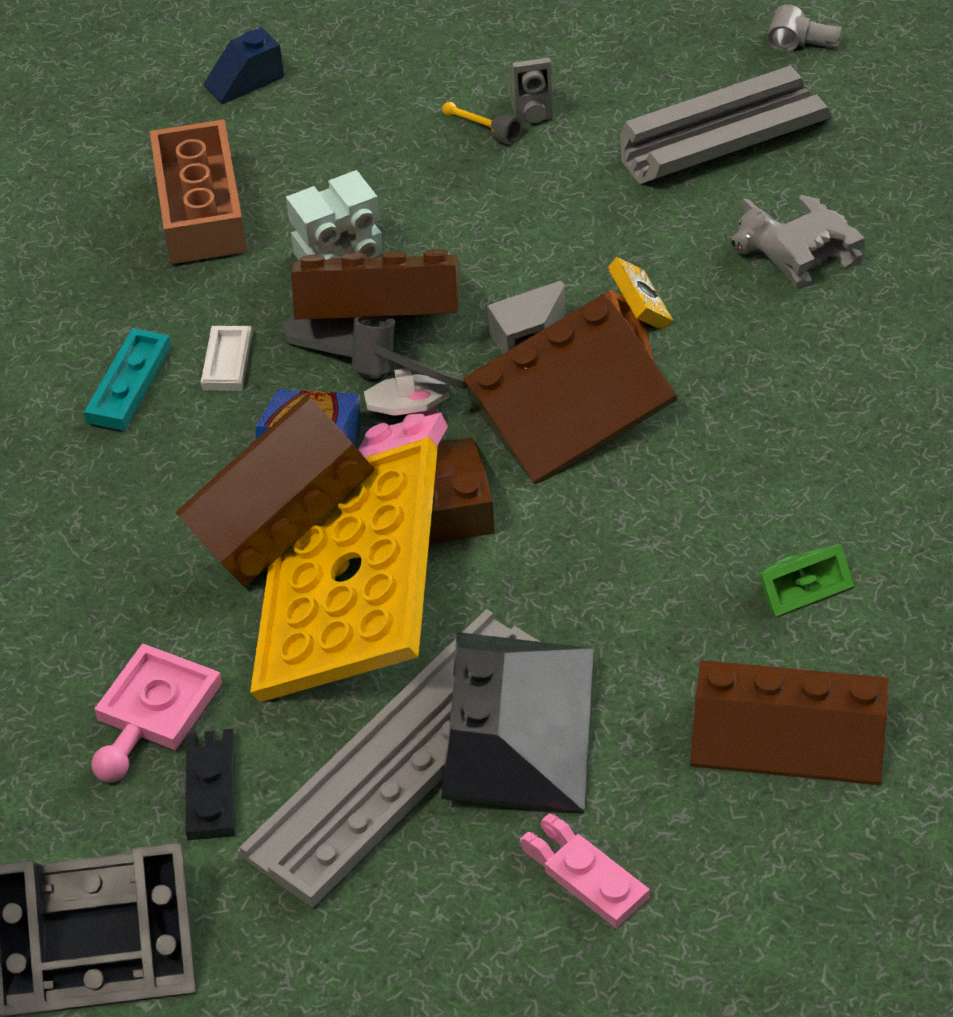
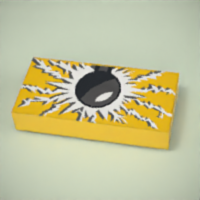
[608,257,674,329]

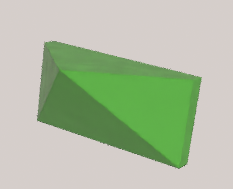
[759,544,855,617]

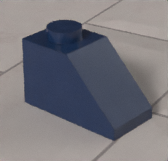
[204,27,284,104]

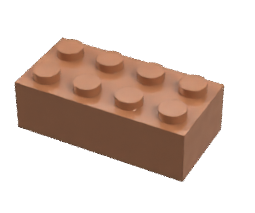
[150,119,247,264]

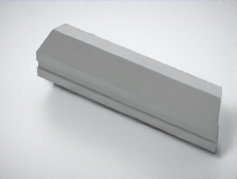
[620,65,833,184]

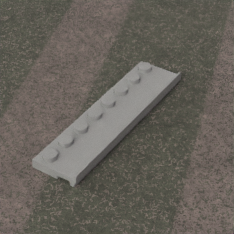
[237,609,540,908]

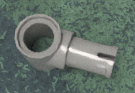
[767,5,842,51]

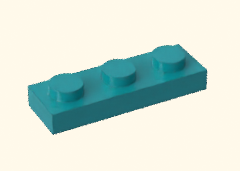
[84,328,171,431]

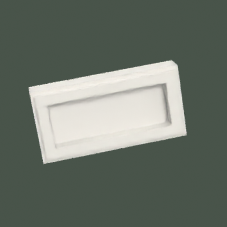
[201,326,252,391]

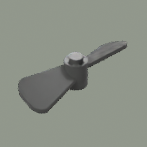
[283,314,466,390]

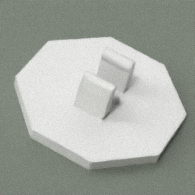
[364,368,450,416]

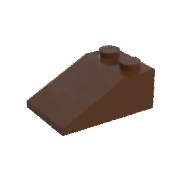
[429,437,495,545]

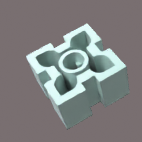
[286,170,384,261]

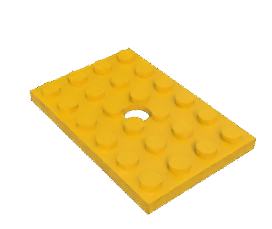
[250,437,438,702]

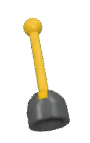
[442,102,523,146]

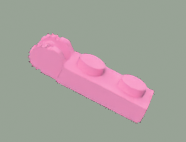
[519,813,650,929]

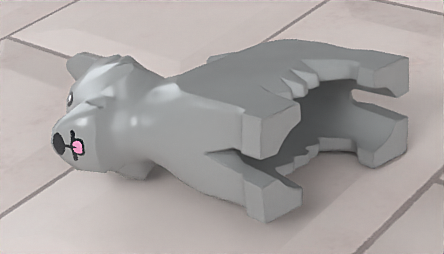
[731,195,865,289]

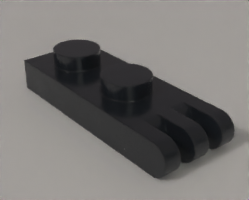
[185,728,235,841]

